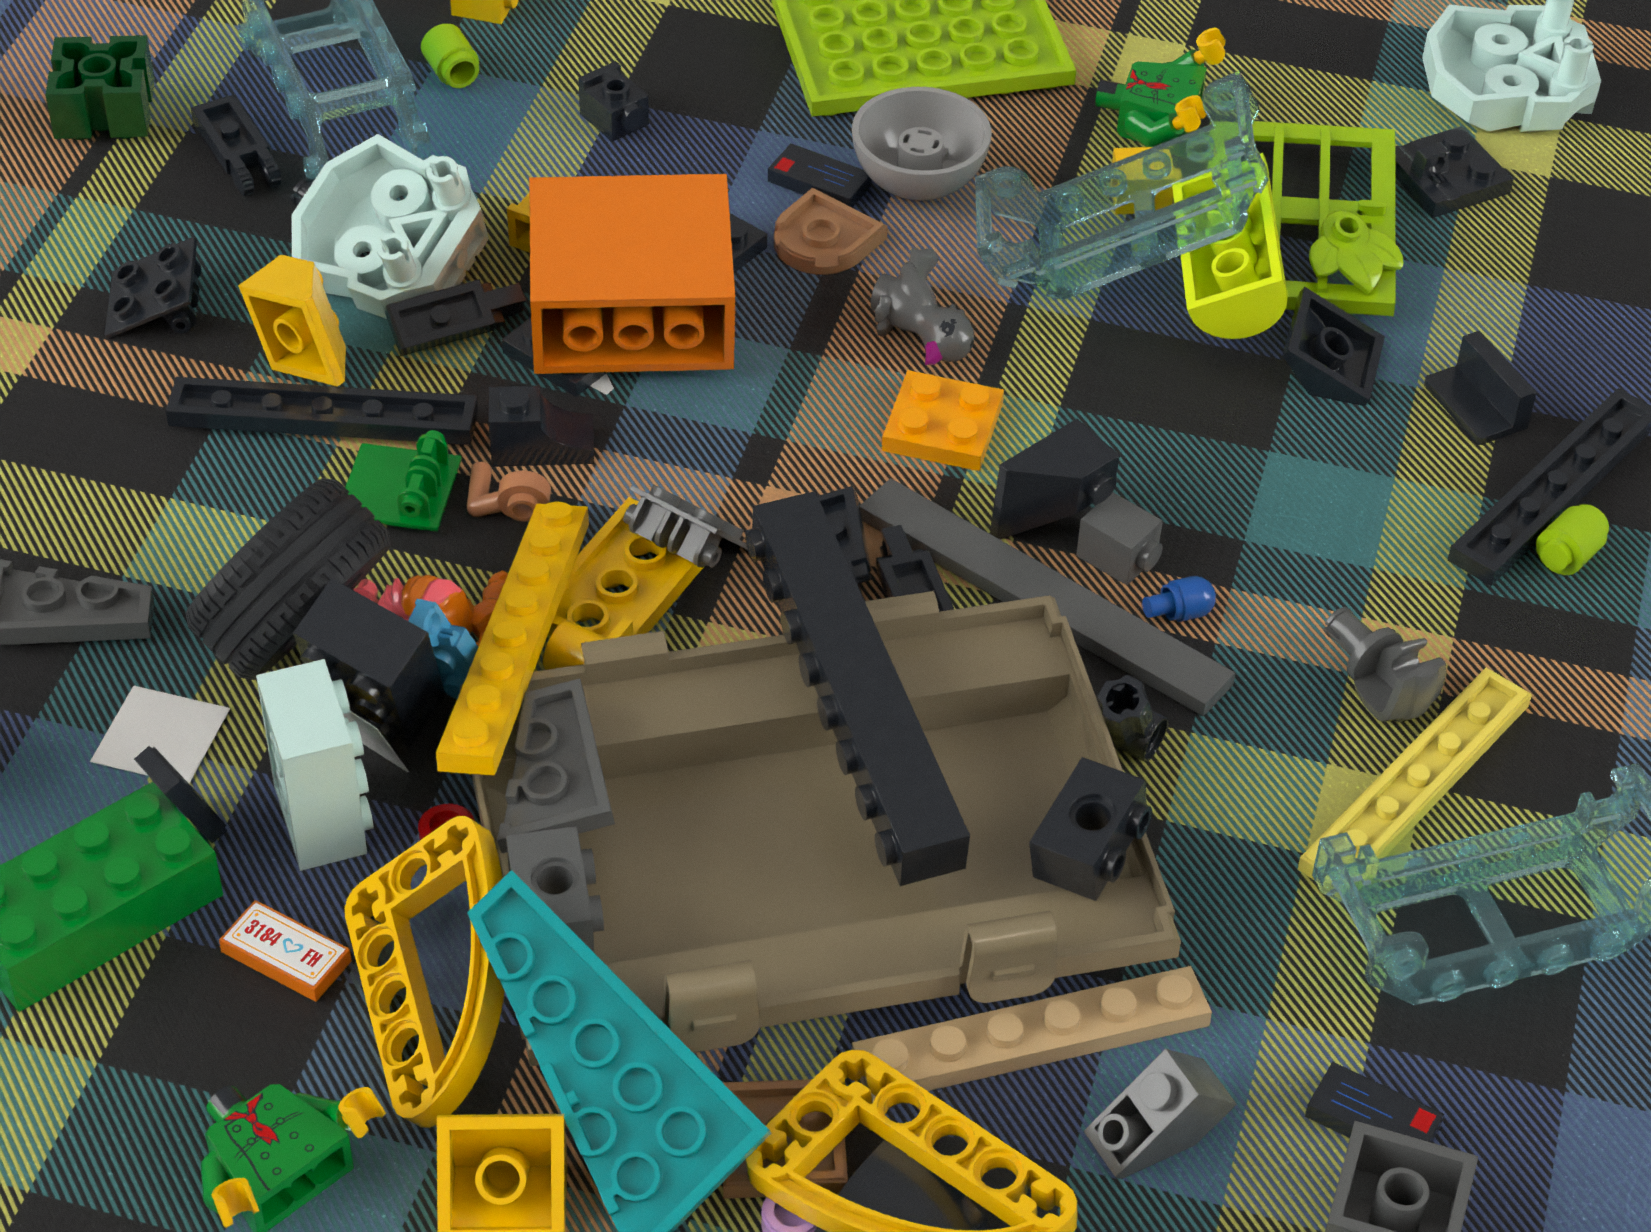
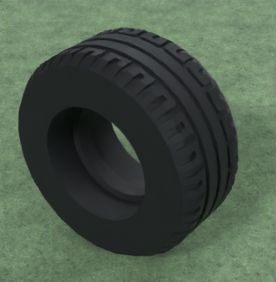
[185,478,391,680]

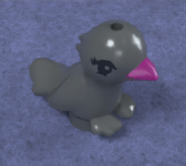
[871,248,974,365]

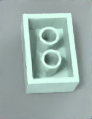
[256,659,374,871]

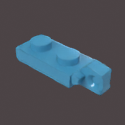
[408,599,478,699]

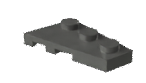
[0,559,154,645]
[497,678,615,853]

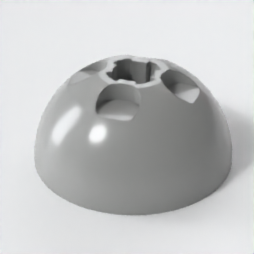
[852,87,992,201]

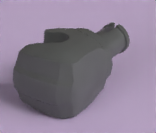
[1323,607,1446,722]

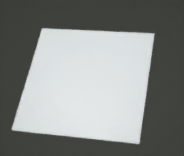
[90,686,230,784]

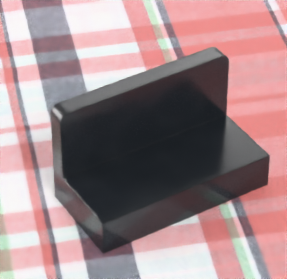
[1424,331,1537,445]

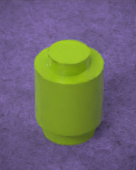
[421,23,479,88]
[1536,504,1609,575]

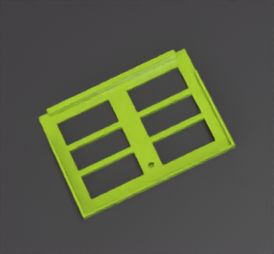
[1207,118,1396,316]

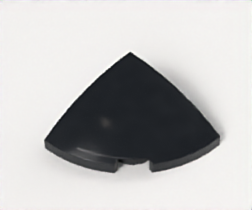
[814,1140,987,1232]

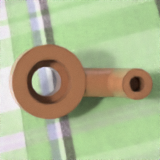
[467,462,551,522]

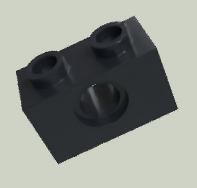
[1029,757,1152,901]

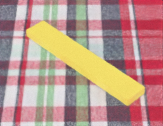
[1297,667,1532,900]

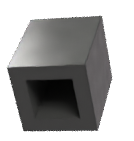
[1076,492,1163,585]

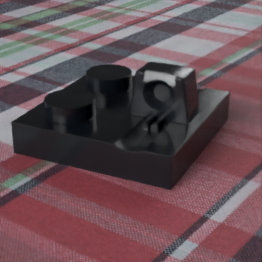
[1395,126,1514,218]

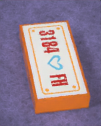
[219,900,352,1002]

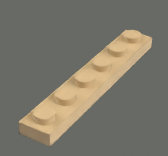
[852,966,1212,1103]

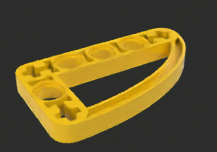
[344,816,505,1128]
[745,1050,1078,1232]

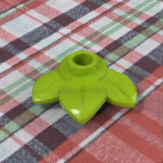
[1309,211,1404,294]

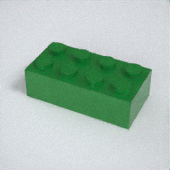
[0,781,223,1012]

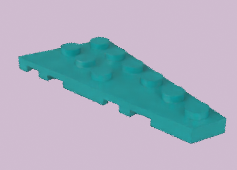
[467,870,771,1232]

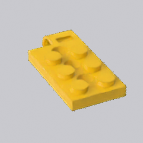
[543,497,703,670]

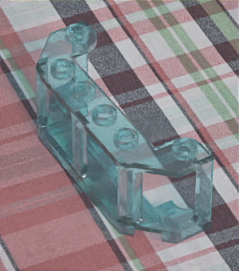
[238,0,431,180]
[975,71,1268,300]
[1312,763,1651,1005]

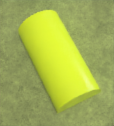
[1172,153,1288,339]

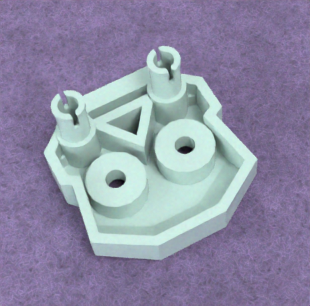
[1422,0,1601,132]
[292,134,489,319]

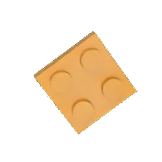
[882,370,1004,471]

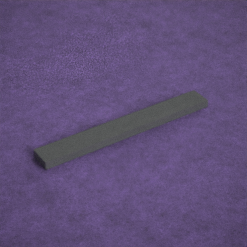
[860,478,1236,717]

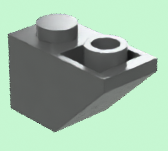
[1084,1049,1237,1179]

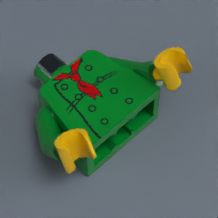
[1095,28,1226,155]
[201,1084,386,1232]

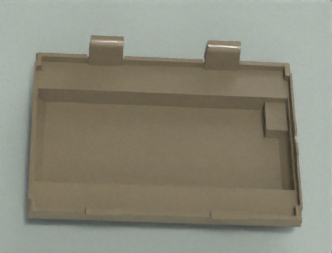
[460,591,1181,1066]

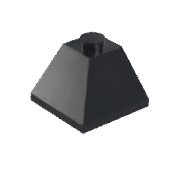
[989,419,1120,540]

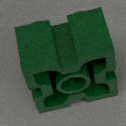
[45,35,155,140]

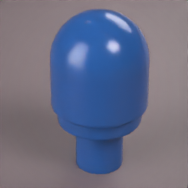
[1142,576,1216,622]

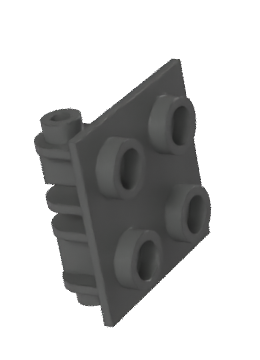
[624,485,748,568]

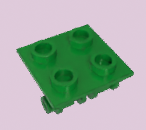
[345,430,462,531]

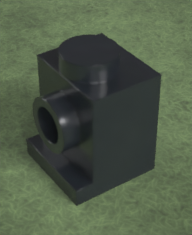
[578,61,649,142]

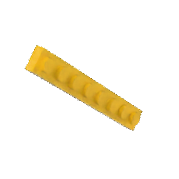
[436,502,589,776]

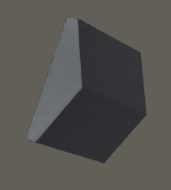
[1282,287,1385,406]

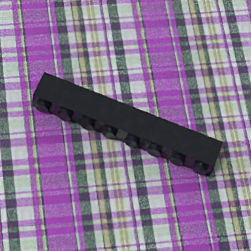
[745,491,970,886]

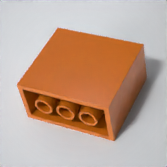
[529,174,735,374]

